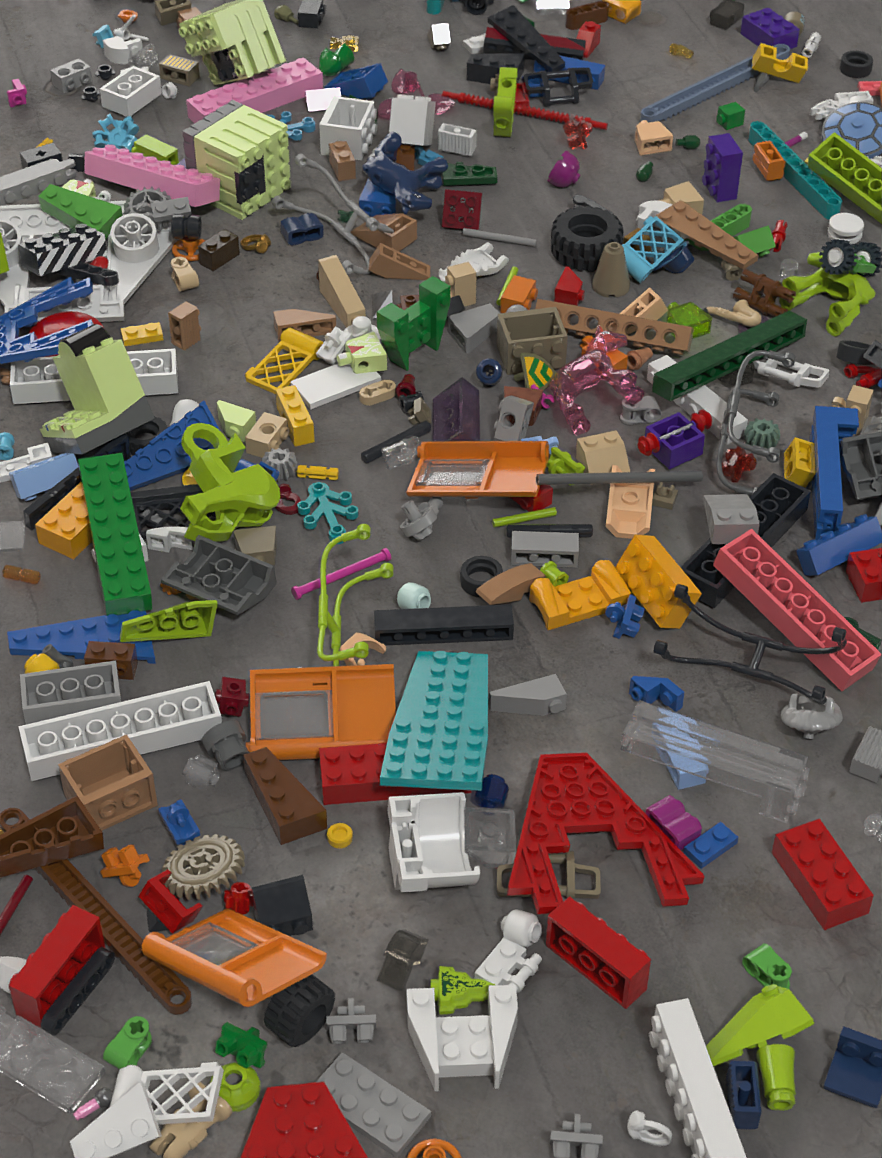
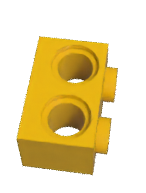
[784,437,816,488]

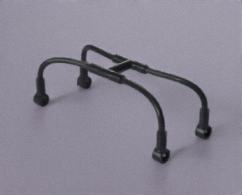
[653,584,847,705]

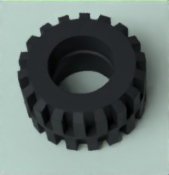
[264,974,335,1047]

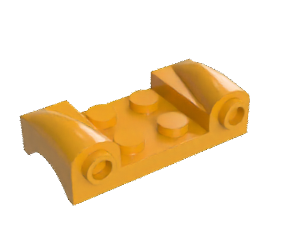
[529,560,632,630]

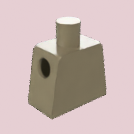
[234,526,277,565]

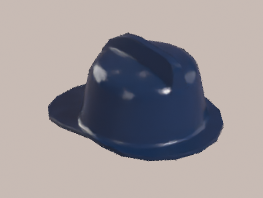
[653,241,695,273]

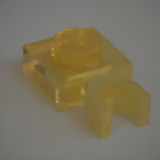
[330,35,359,51]

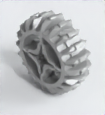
[124,186,172,231]

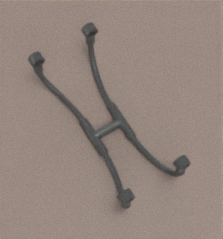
[716,350,795,497]

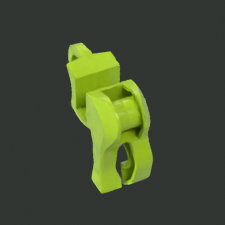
[180,423,280,542]

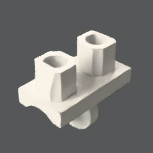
[316,327,353,365]

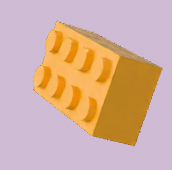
[35,482,92,560]
[615,534,702,629]

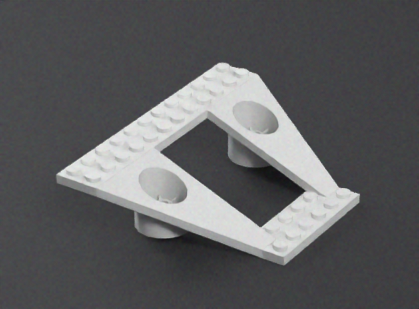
[0,201,179,325]

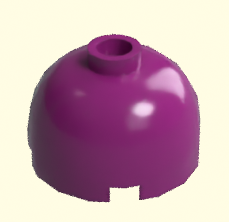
[547,150,581,188]

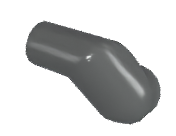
[42,644,73,669]

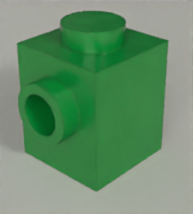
[716,102,745,130]

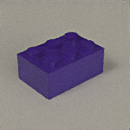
[740,8,800,49]
[702,133,743,203]

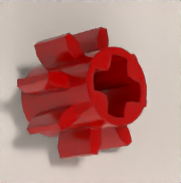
[224,882,253,915]

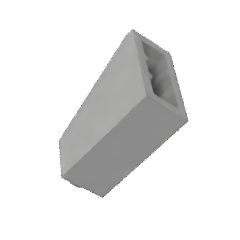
[448,303,500,354]

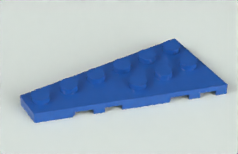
[124,400,220,491]
[7,610,156,664]

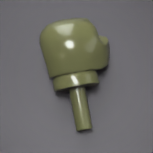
[274,5,298,24]

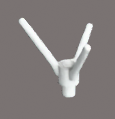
[114,15,149,42]

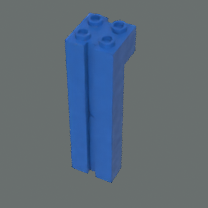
[810,406,859,540]

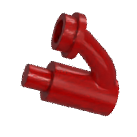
[844,363,882,388]

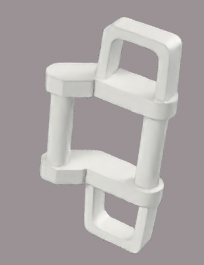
[748,356,829,388]

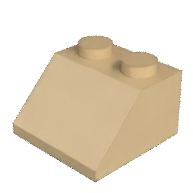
[576,430,630,485]

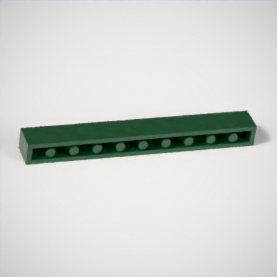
[652,311,807,401]

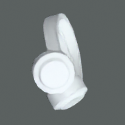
[627,1111,672,1146]

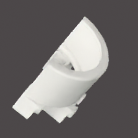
[387,793,480,892]

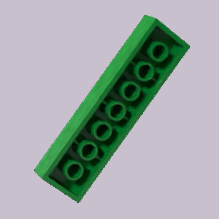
[78,453,153,616]

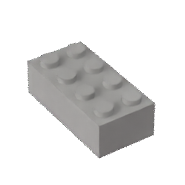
[20,661,122,725]

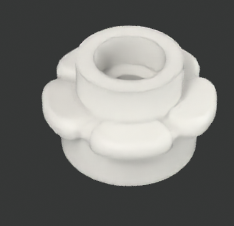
[162,82,177,99]

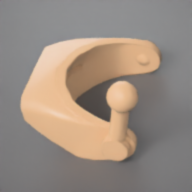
[340,633,386,666]

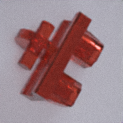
[563,114,593,149]
[722,442,757,482]

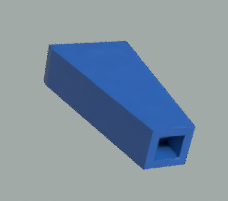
[359,179,396,217]

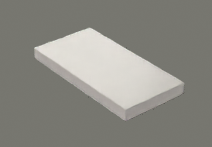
[290,364,381,410]

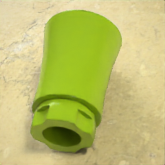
[756,1044,796,1111]

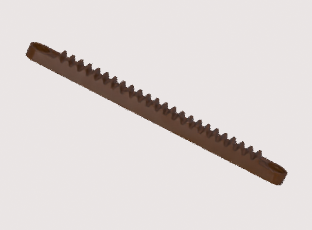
[0,807,192,1015]

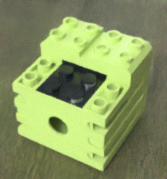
[179,0,286,85]

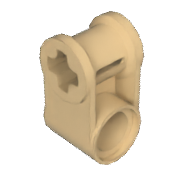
[171,257,199,292]

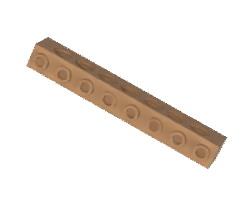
[535,299,694,355]

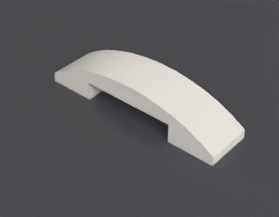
[0,443,52,482]

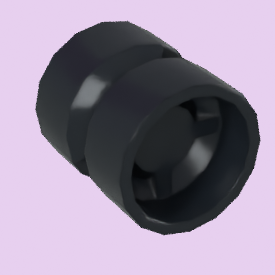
[171,214,202,240]

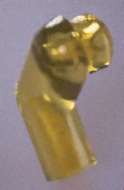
[669,43,694,59]

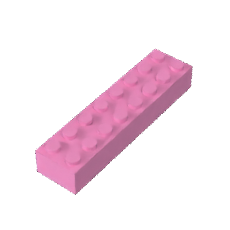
[186,58,323,123]
[85,145,220,207]

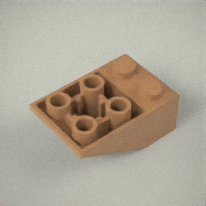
[351,213,417,251]

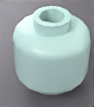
[397,582,431,609]

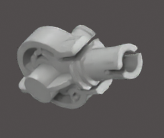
[400,497,443,540]

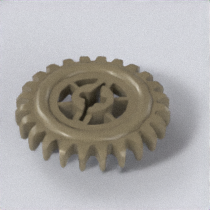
[162,834,245,900]

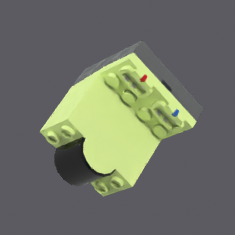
[40,324,155,454]

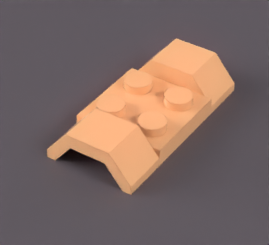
[606,465,655,539]

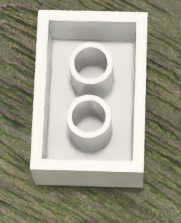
[100,66,162,117]

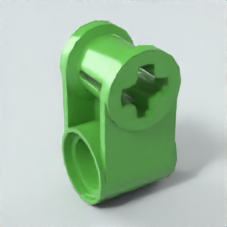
[742,943,792,989]
[103,1016,152,1069]

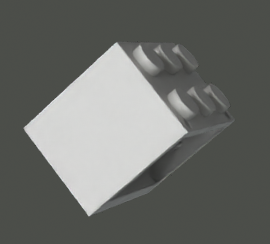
[389,94,436,146]
[319,96,377,160]

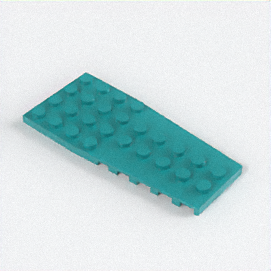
[380,651,488,791]

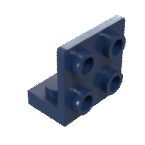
[823,1026,882,1108]

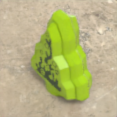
[431,966,495,1015]

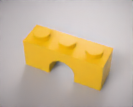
[752,43,808,83]
[276,385,315,447]

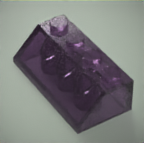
[433,377,480,442]

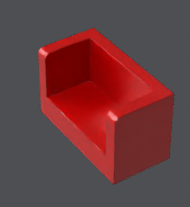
[138,869,203,934]

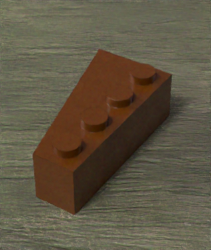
[243,747,328,845]
[0,796,104,878]

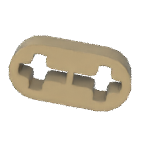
[359,380,396,406]

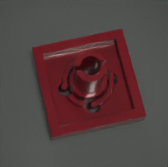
[442,189,483,230]

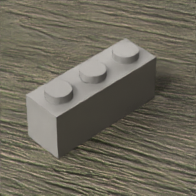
[511,531,579,568]

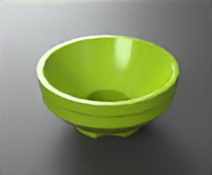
[210,1062,261,1112]

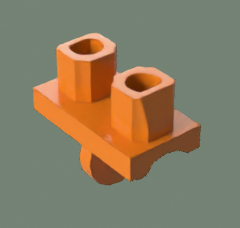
[100,844,150,887]

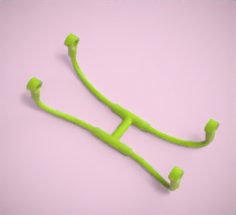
[317,524,394,666]

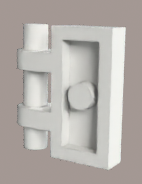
[474,938,542,993]

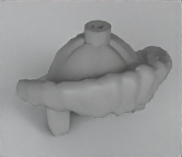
[781,693,843,739]

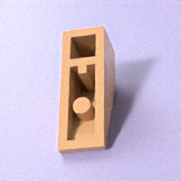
[608,287,668,334]

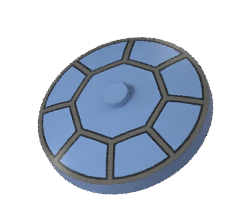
[822,102,882,159]

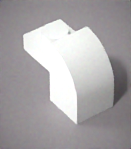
[103,36,143,64]
[636,201,672,229]

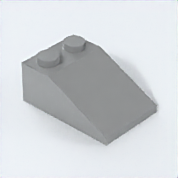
[703,494,759,544]

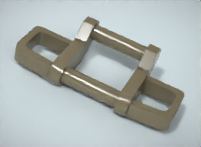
[497,851,601,899]

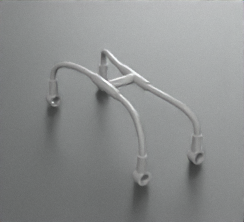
[272,154,394,275]

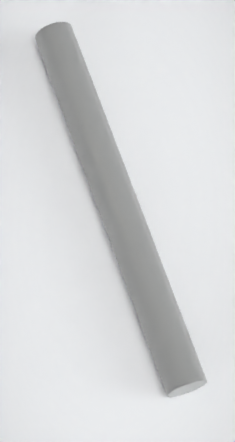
[463,228,537,247]

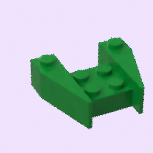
[377,276,451,371]

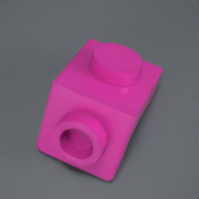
[7,79,27,107]

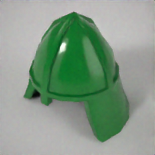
[319,43,355,76]

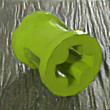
[540,561,569,586]

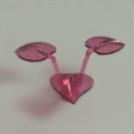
[378,69,455,120]

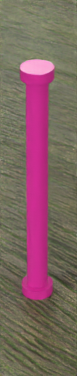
[291,548,391,600]

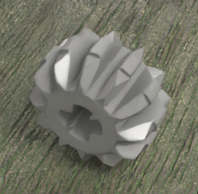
[262,447,298,482]

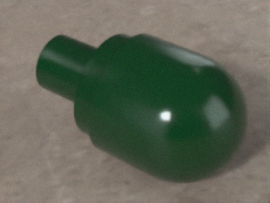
[675,135,700,150]
[636,161,653,182]

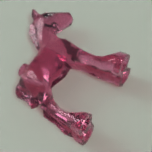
[550,326,644,435]

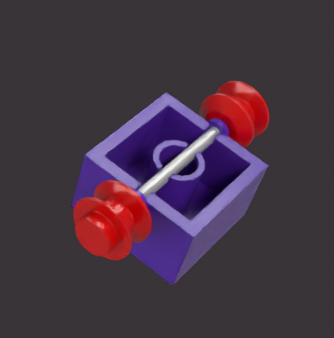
[638,409,712,469]

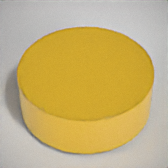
[327,823,353,849]

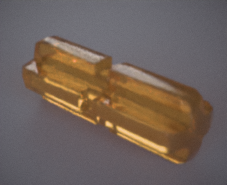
[2,565,41,584]

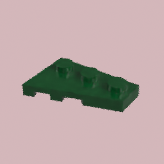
[442,159,498,186]

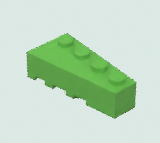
[38,184,123,240]

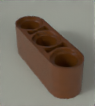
[565,1,609,30]

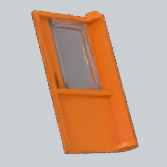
[406,441,549,499]

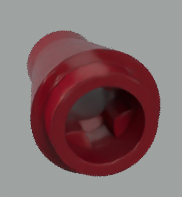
[396,374,416,397]

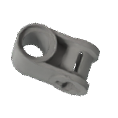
[620,396,662,425]

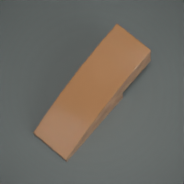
[476,563,546,605]

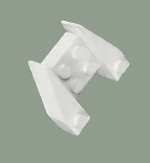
[407,985,518,1091]

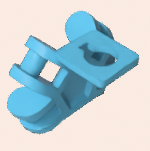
[92,114,139,152]

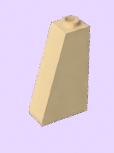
[318,255,366,328]

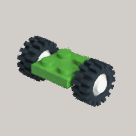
[819,239,882,277]

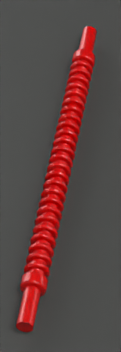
[442,91,608,130]

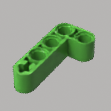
[684,204,752,251]

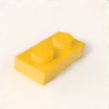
[121,322,163,346]

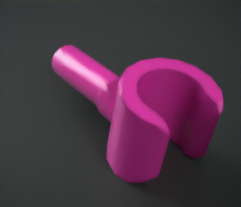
[531,384,555,409]

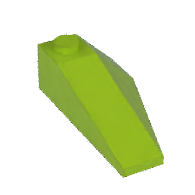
[120,600,218,642]
[706,984,815,1066]

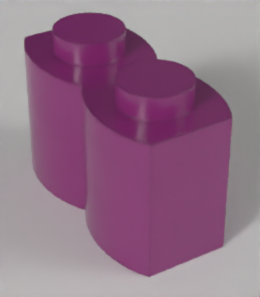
[645,795,702,850]

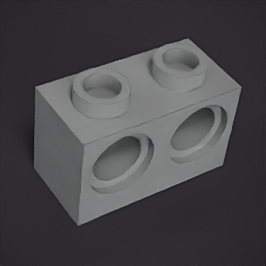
[50,59,92,93]

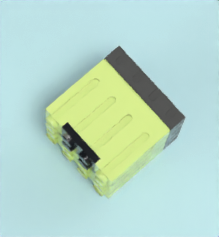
[182,100,291,220]

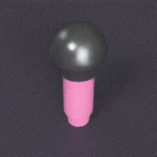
[73,1088,113,1121]

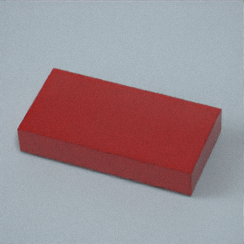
[515,83,530,107]

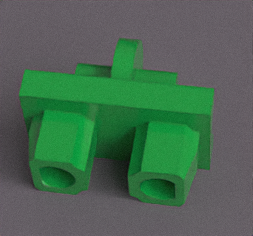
[215,1022,268,1069]

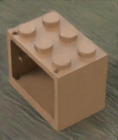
[58,734,158,831]

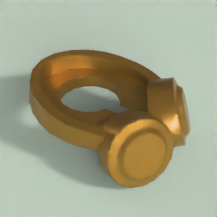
[240,234,271,253]

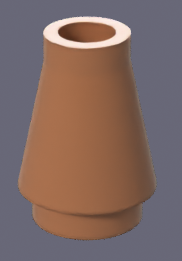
[627,347,653,370]

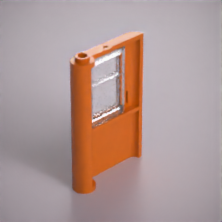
[246,664,396,761]
[142,909,327,1007]

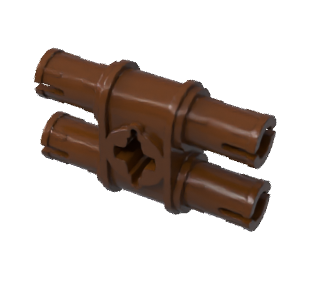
[733,269,796,317]

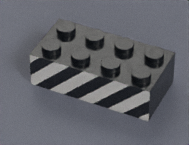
[18,224,107,276]

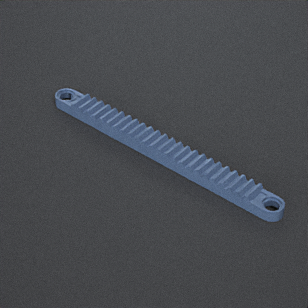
[640,44,790,123]

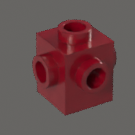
[215,677,250,716]

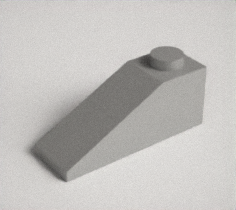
[489,674,567,716]

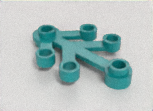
[297,482,359,544]

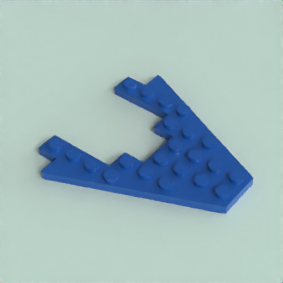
[0,277,95,364]

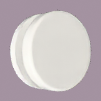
[827,213,864,244]

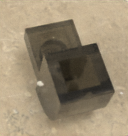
[377,929,429,991]

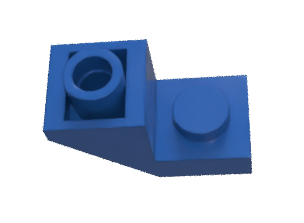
[629,676,684,712]

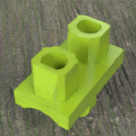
[547,447,585,486]

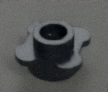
[95,64,116,80]
[81,86,100,102]

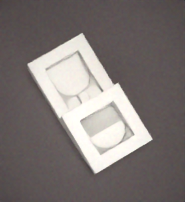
[146,527,195,552]

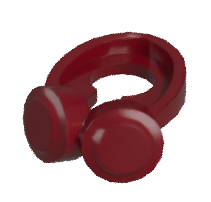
[275,484,301,515]

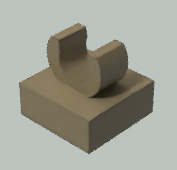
[408,397,432,425]
[652,482,678,510]

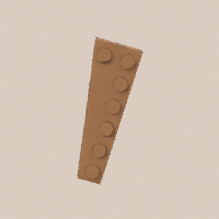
[653,200,758,270]

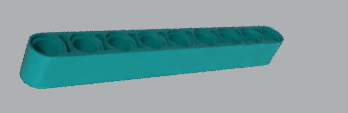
[748,121,842,220]

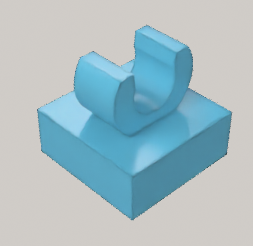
[92,25,114,48]

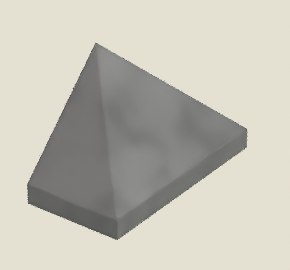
[373,290,392,321]

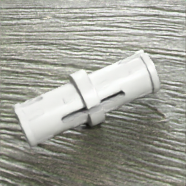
[802,32,821,58]

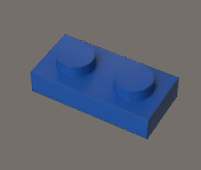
[684,822,739,869]

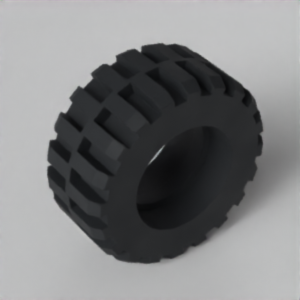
[551,206,623,272]

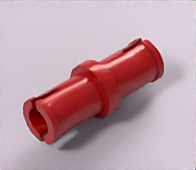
[770,220,788,252]

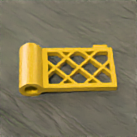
[245,328,324,394]

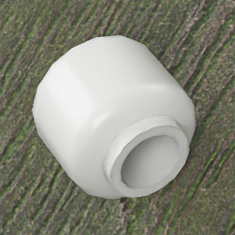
[501,909,542,947]

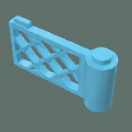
[622,216,684,283]

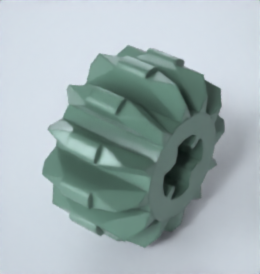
[744,418,781,449]

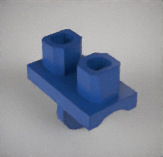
[605,594,645,639]
[158,799,200,845]

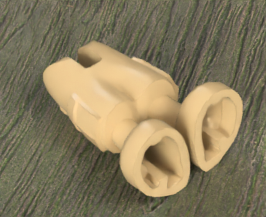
[149,1082,233,1158]

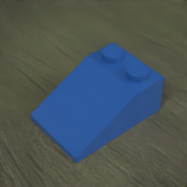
[324,63,388,100]

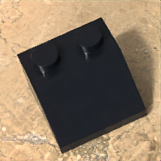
[251,875,313,936]

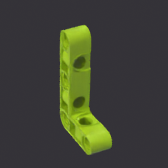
[493,67,518,137]

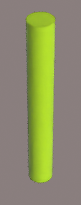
[496,266,519,306]
[492,507,557,528]

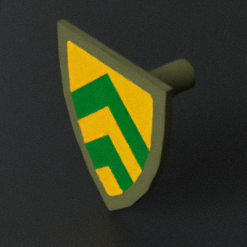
[514,353,556,390]

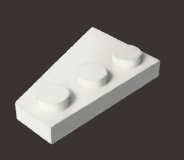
[70,1081,162,1158]

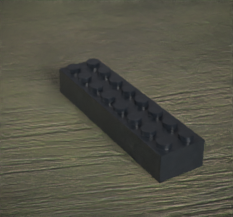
[681,473,811,608]

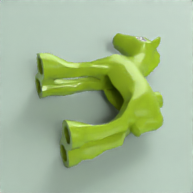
[779,251,876,337]

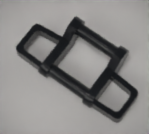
[523,67,593,107]

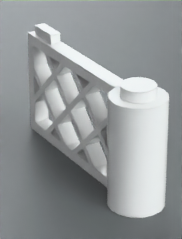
[110,1062,224,1125]

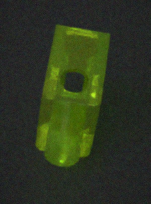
[667,302,712,339]

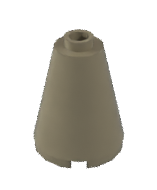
[592,242,630,298]

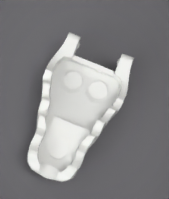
[439,242,509,283]

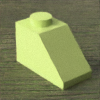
[217,400,256,442]

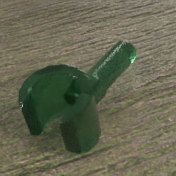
[337,210,353,223]

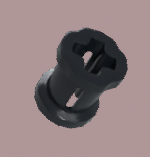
[399,391,424,413]

